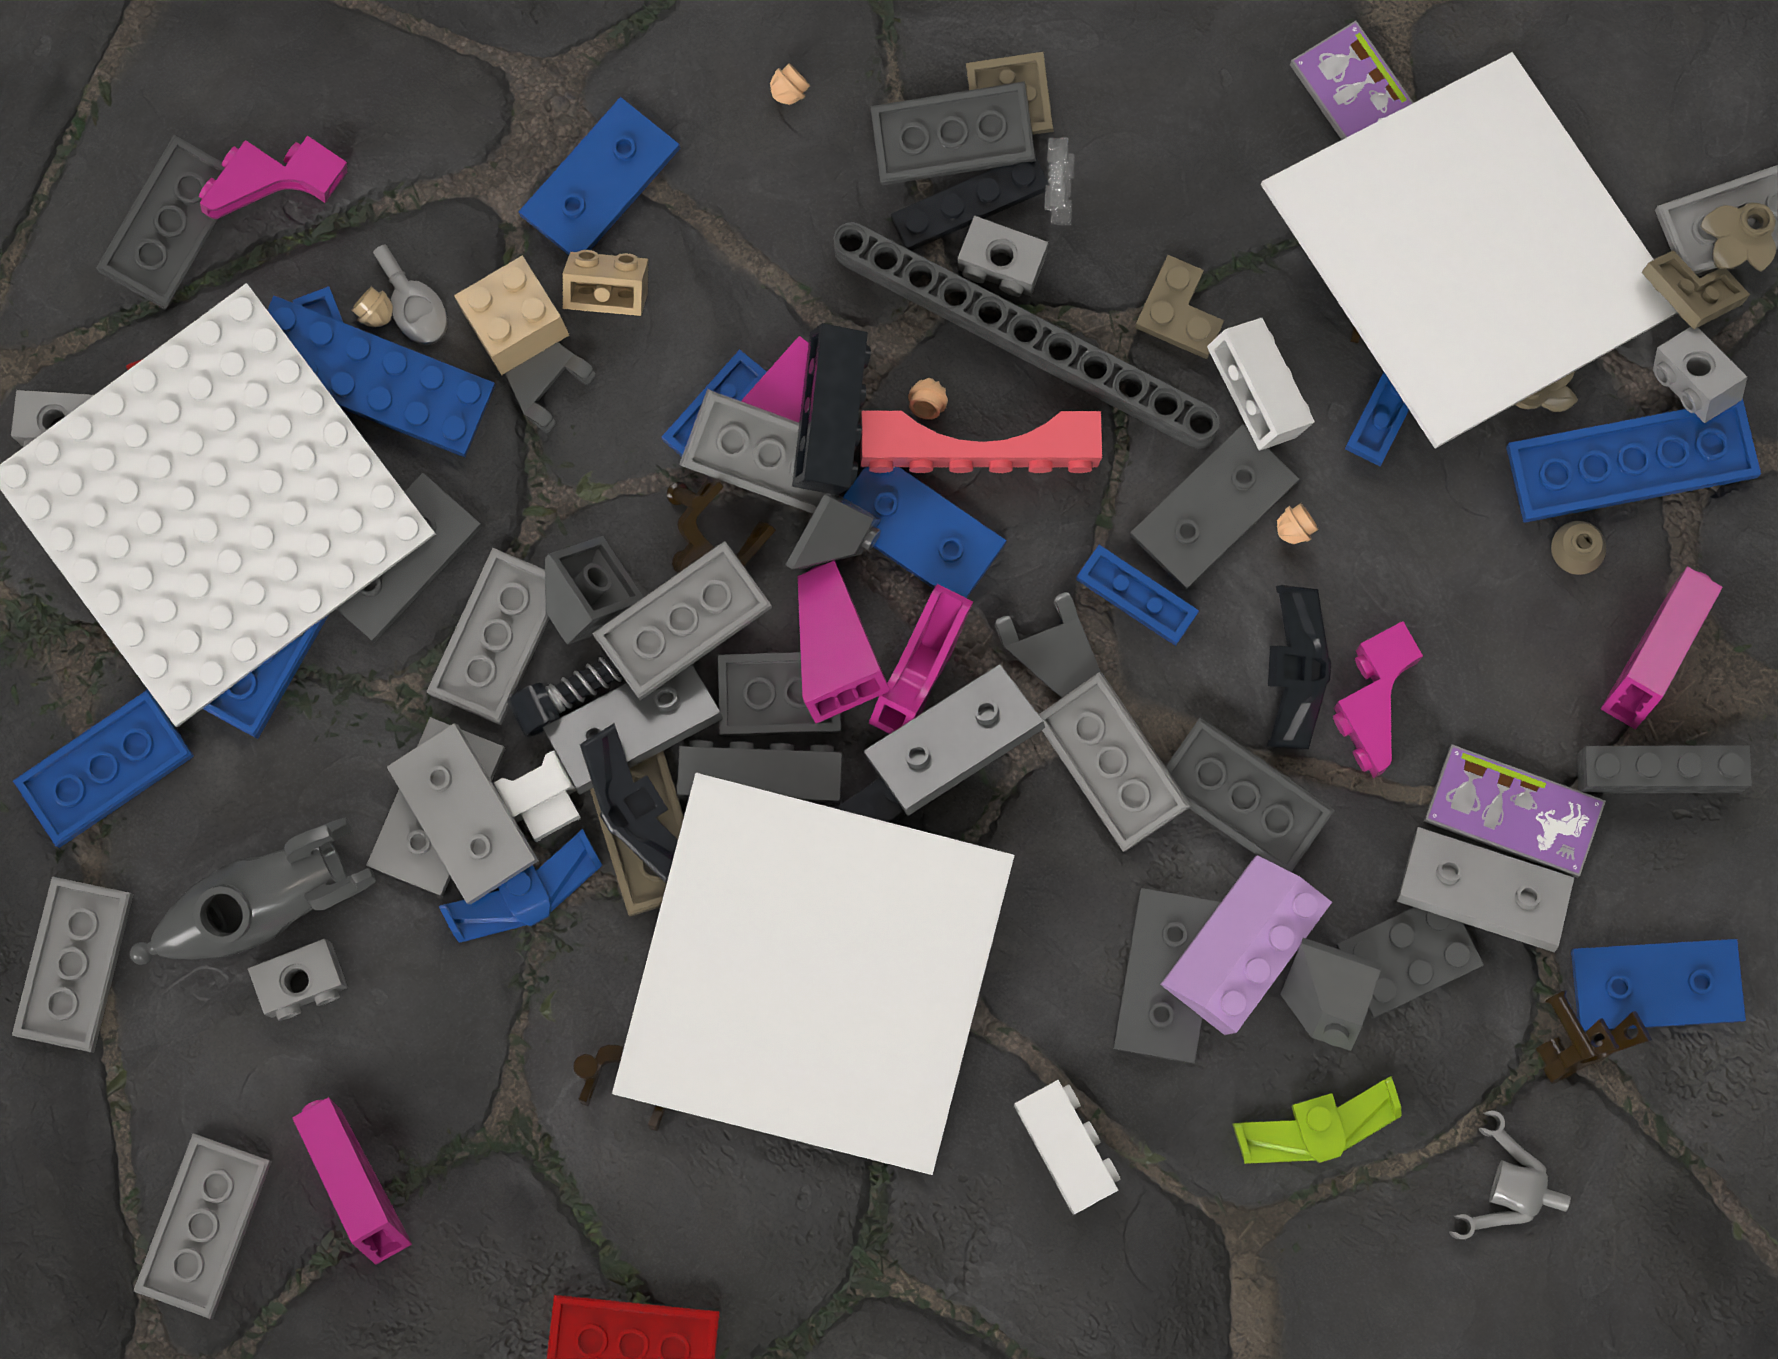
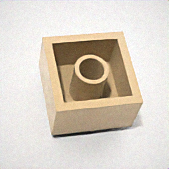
[454,255,569,375]

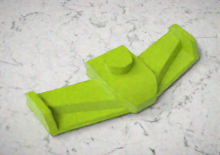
[1232,1076,1402,1164]

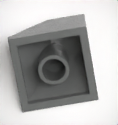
[785,494,881,569]
[545,536,644,645]
[1280,938,1382,1051]

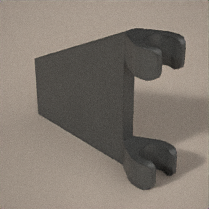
[505,342,596,433]
[994,592,1101,698]

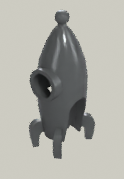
[130,817,376,965]

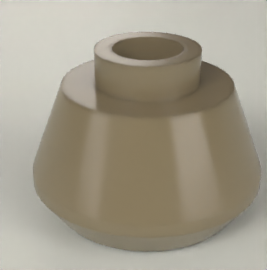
[1551,521,1606,575]

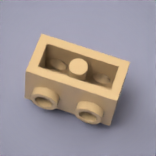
[563,250,648,316]

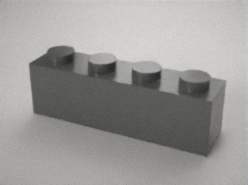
[677,740,843,806]
[1577,745,1752,794]

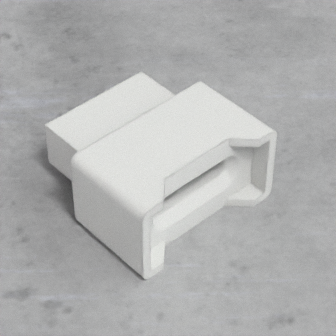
[494,750,581,842]

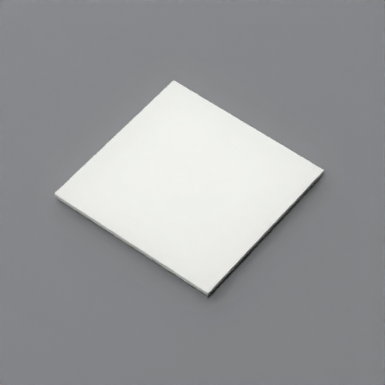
[1261,52,1678,449]
[0,283,436,727]
[612,773,1014,1175]

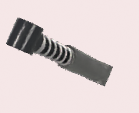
[507,657,622,738]

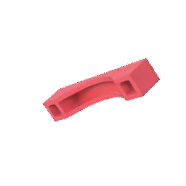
[860,411,1102,473]

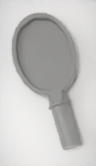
[373,244,448,345]

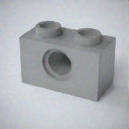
[957,216,1048,297]
[1653,327,1747,423]
[11,390,94,447]
[248,939,348,1021]

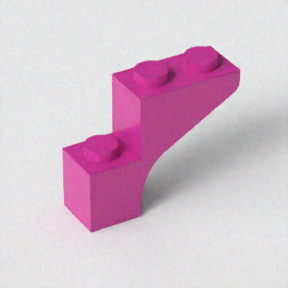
[199,135,347,219]
[869,584,973,734]
[1333,621,1423,778]

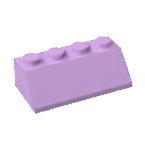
[1160,855,1332,1035]

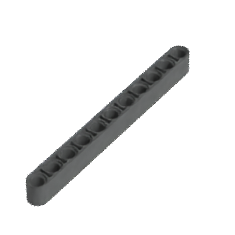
[833,222,1220,449]

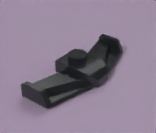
[1266,585,1331,749]
[579,723,678,883]

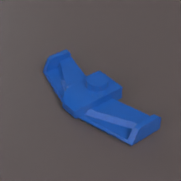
[439,829,602,943]

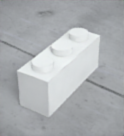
[1207,318,1315,451]
[1014,1080,1121,1215]

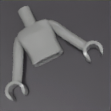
[1449,1110,1571,1240]

